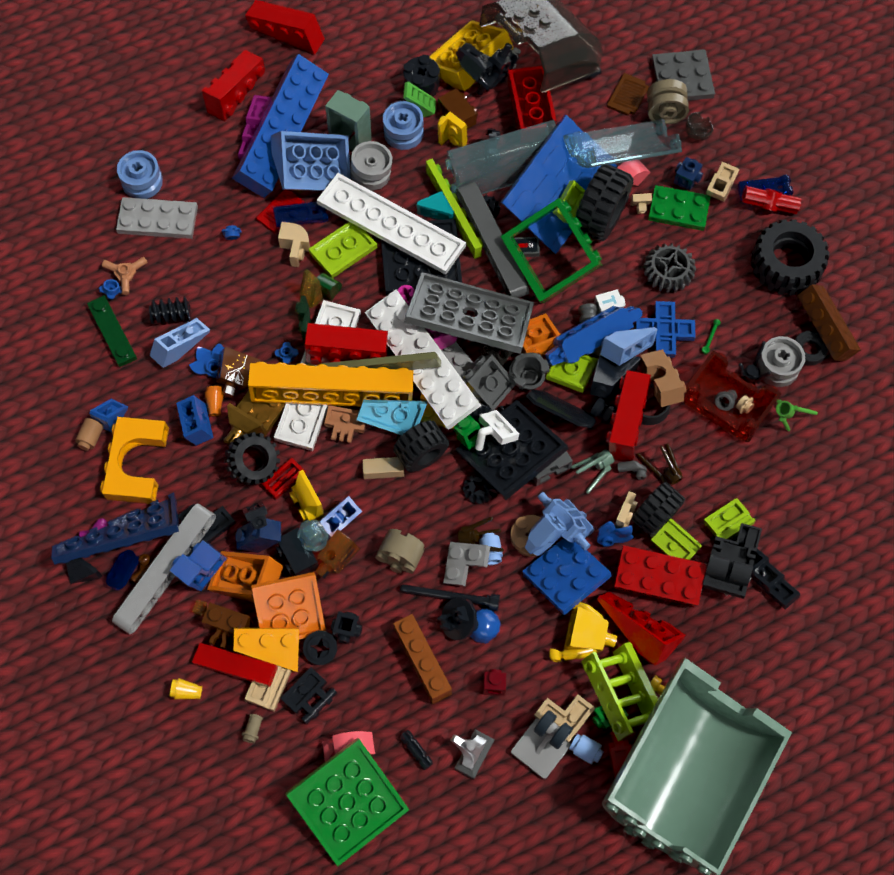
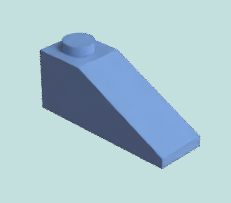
[150,318,210,368]
[600,327,658,366]

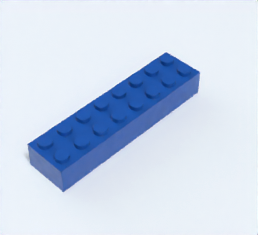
[232,54,329,198]

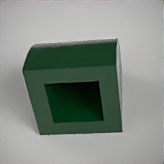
[314,273,342,301]

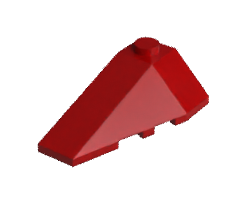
[597,592,686,665]

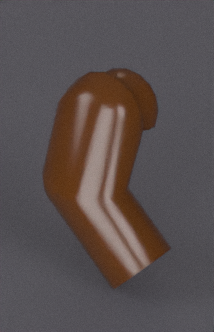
[130,554,153,585]

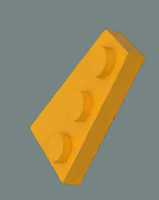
[233,628,299,672]

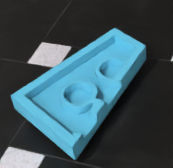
[356,400,427,435]

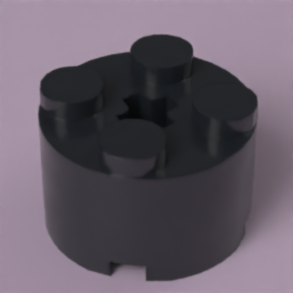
[403,55,440,97]

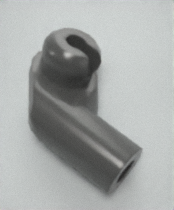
[618,460,647,480]

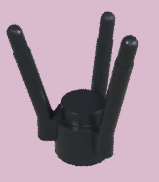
[739,341,771,384]

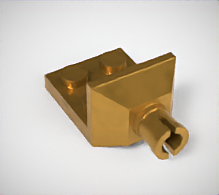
[223,390,286,445]

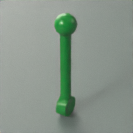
[702,319,721,355]

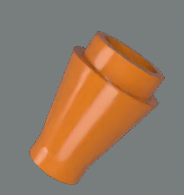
[204,386,224,416]

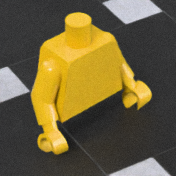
[549,602,617,662]

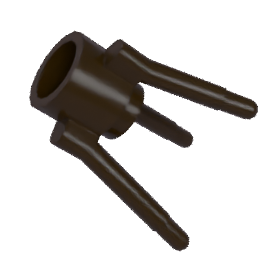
[637,443,684,486]
[458,517,504,552]

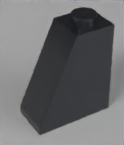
[590,349,640,399]

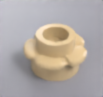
[736,395,754,414]

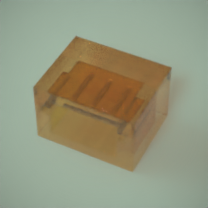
[192,599,208,616]

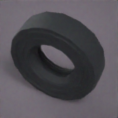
[795,331,828,365]

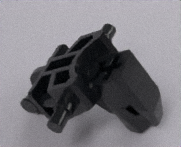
[456,43,521,95]

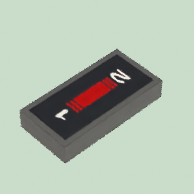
[514,237,540,257]

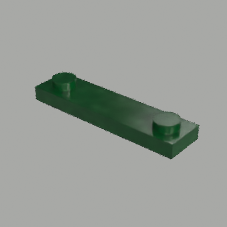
[87,295,137,368]

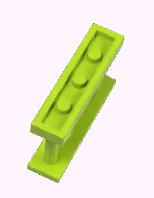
[581,642,658,741]

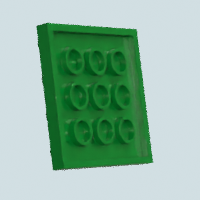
[285,737,409,866]

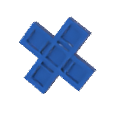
[635,301,695,358]

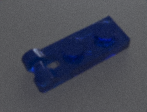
[738,175,794,200]
[273,201,329,228]

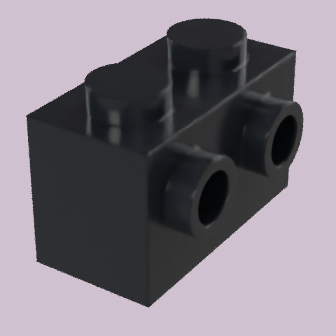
[275,527,319,576]

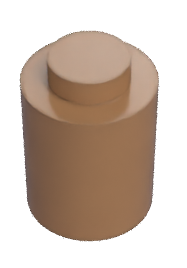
[75,418,104,451]

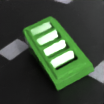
[403,82,436,117]

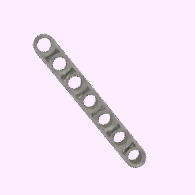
[112,504,216,634]

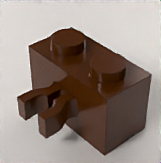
[201,602,252,650]

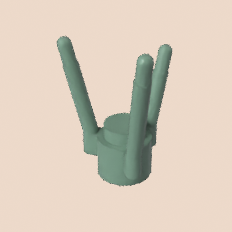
[571,449,614,494]

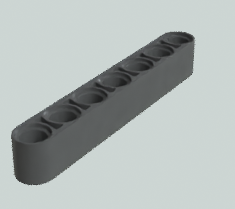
[456,182,529,298]

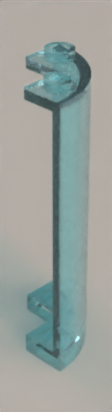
[563,119,682,168]
[445,120,556,201]

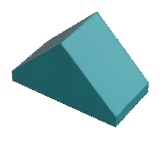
[417,191,454,220]

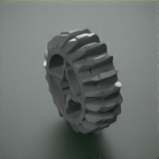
[643,243,696,293]

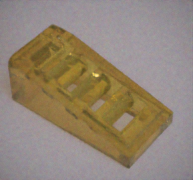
[300,269,323,308]

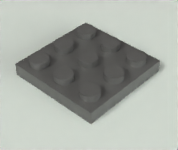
[652,50,715,101]

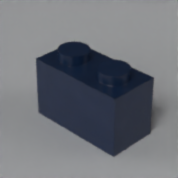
[235,519,281,553]

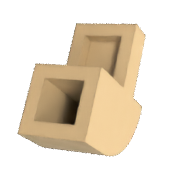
[706,162,740,202]
[278,222,310,267]

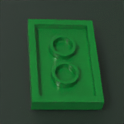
[648,185,711,231]

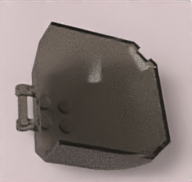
[479,0,603,93]

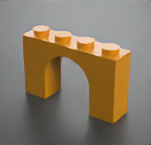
[101,417,169,504]

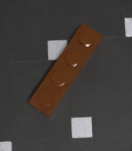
[797,284,861,361]

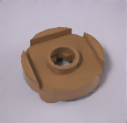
[510,515,541,557]

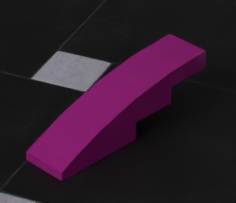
[238,95,272,160]

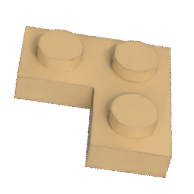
[615,491,638,529]
[534,695,595,742]

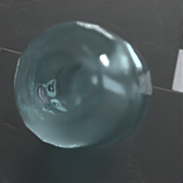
[297,520,329,552]

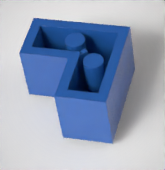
[169,540,227,591]

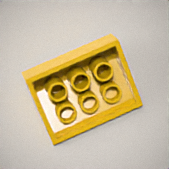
[429,20,513,91]

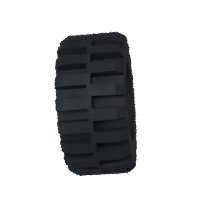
[576,164,634,242]
[751,219,829,295]

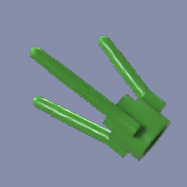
[776,400,818,432]

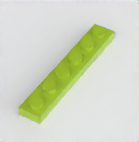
[426,158,484,259]

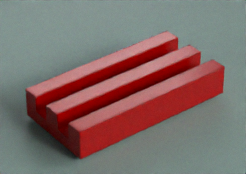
[262,458,306,500]

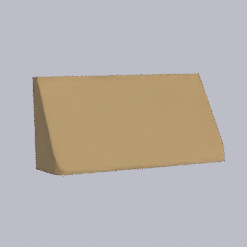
[363,457,404,479]

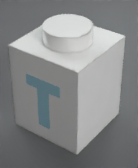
[594,289,625,314]

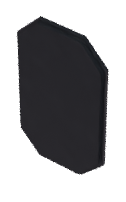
[526,389,597,428]

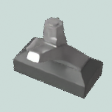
[451,729,495,780]

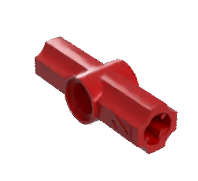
[741,186,801,214]

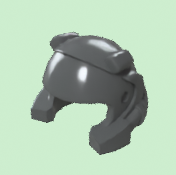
[509,353,550,390]

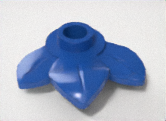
[189,343,224,378]
[597,521,634,547]

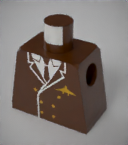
[216,347,260,398]

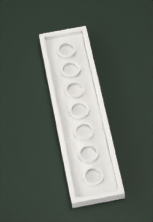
[317,173,466,275]
[365,289,481,430]
[274,300,361,451]

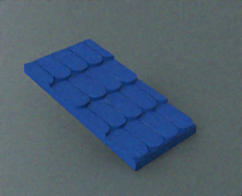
[501,114,617,254]

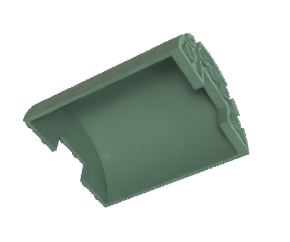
[602,658,792,875]

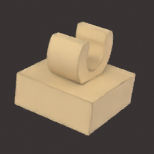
[630,193,652,214]

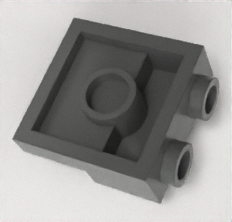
[462,355,515,411]

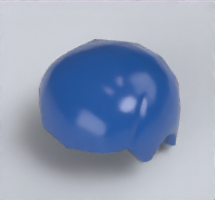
[470,609,501,643]

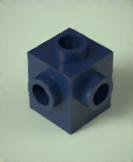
[674,156,703,191]

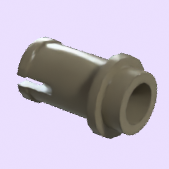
[242,714,263,744]

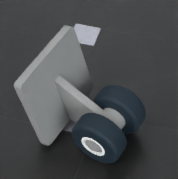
[511,710,573,779]

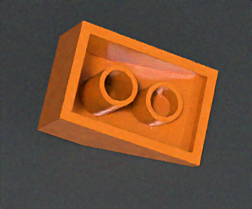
[207,551,283,603]

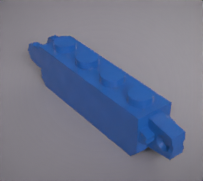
[545,306,643,366]

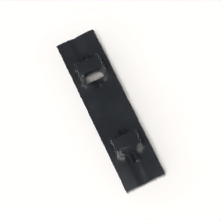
[242,502,268,530]

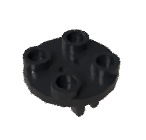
[438,597,478,640]

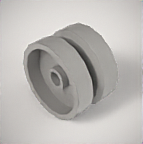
[350,141,392,191]
[757,336,805,387]

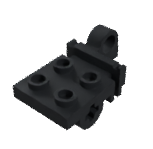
[702,523,762,599]

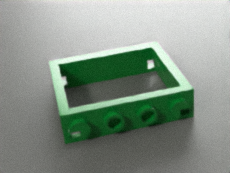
[501,198,603,303]

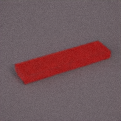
[192,643,278,687]

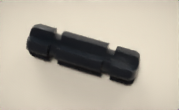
[400,730,433,770]

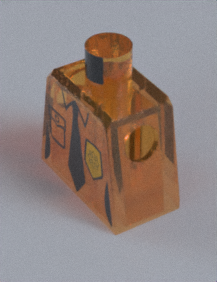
[315,529,360,579]

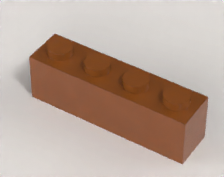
[393,614,452,704]

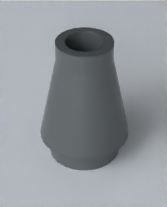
[715,390,737,411]

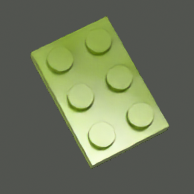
[309,222,378,278]

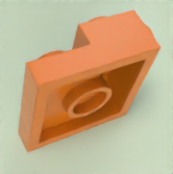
[521,314,560,356]

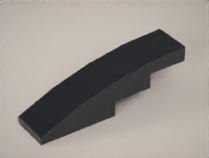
[731,535,800,609]

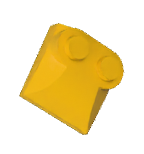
[289,470,324,523]

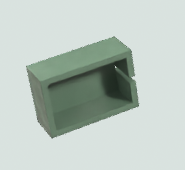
[325,90,372,151]

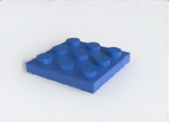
[522,538,612,615]

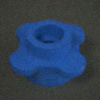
[221,225,242,240]
[99,279,122,299]
[275,342,299,364]

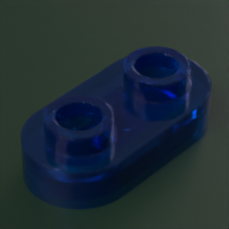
[106,550,139,590]

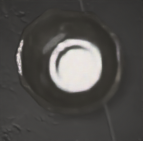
[685,112,713,141]

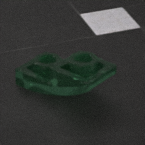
[295,295,312,340]

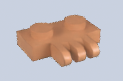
[324,405,366,443]

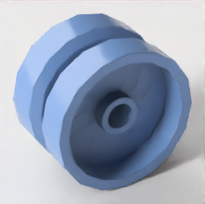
[383,101,424,150]
[117,150,163,199]

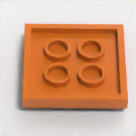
[251,572,326,639]

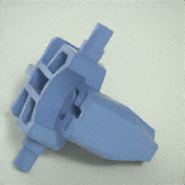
[525,492,595,556]

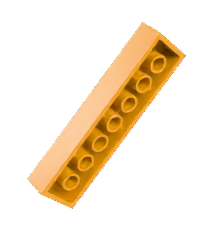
[248,362,413,406]

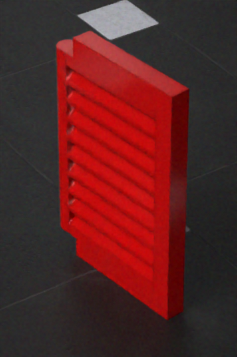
[256,189,306,233]

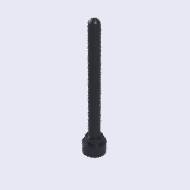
[399,584,500,612]

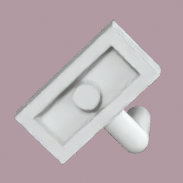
[475,410,519,451]

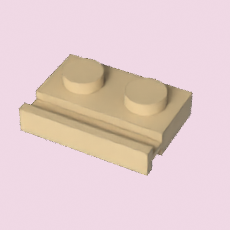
[245,660,291,712]

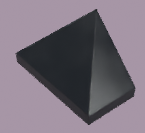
[66,558,102,584]

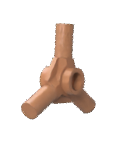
[102,257,148,295]

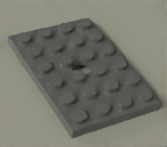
[404,272,534,354]

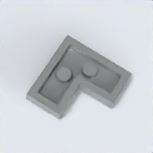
[443,542,490,586]

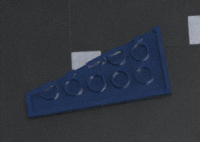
[51,493,179,565]

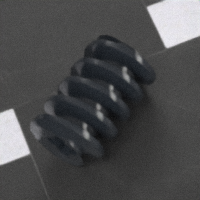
[149,296,191,324]

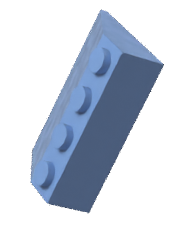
[271,131,351,191]

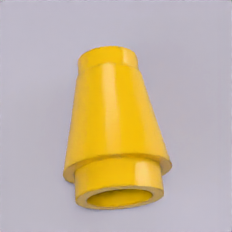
[170,678,203,699]

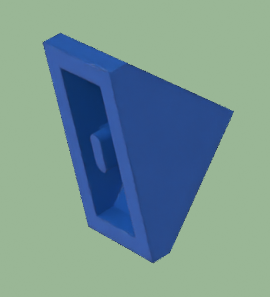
[89,399,128,433]

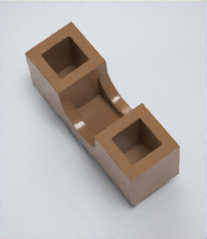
[640,349,686,407]

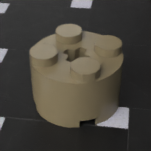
[375,529,425,574]

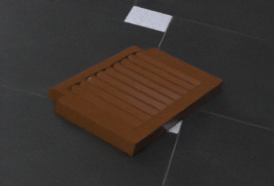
[607,73,649,116]

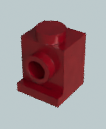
[483,669,506,696]

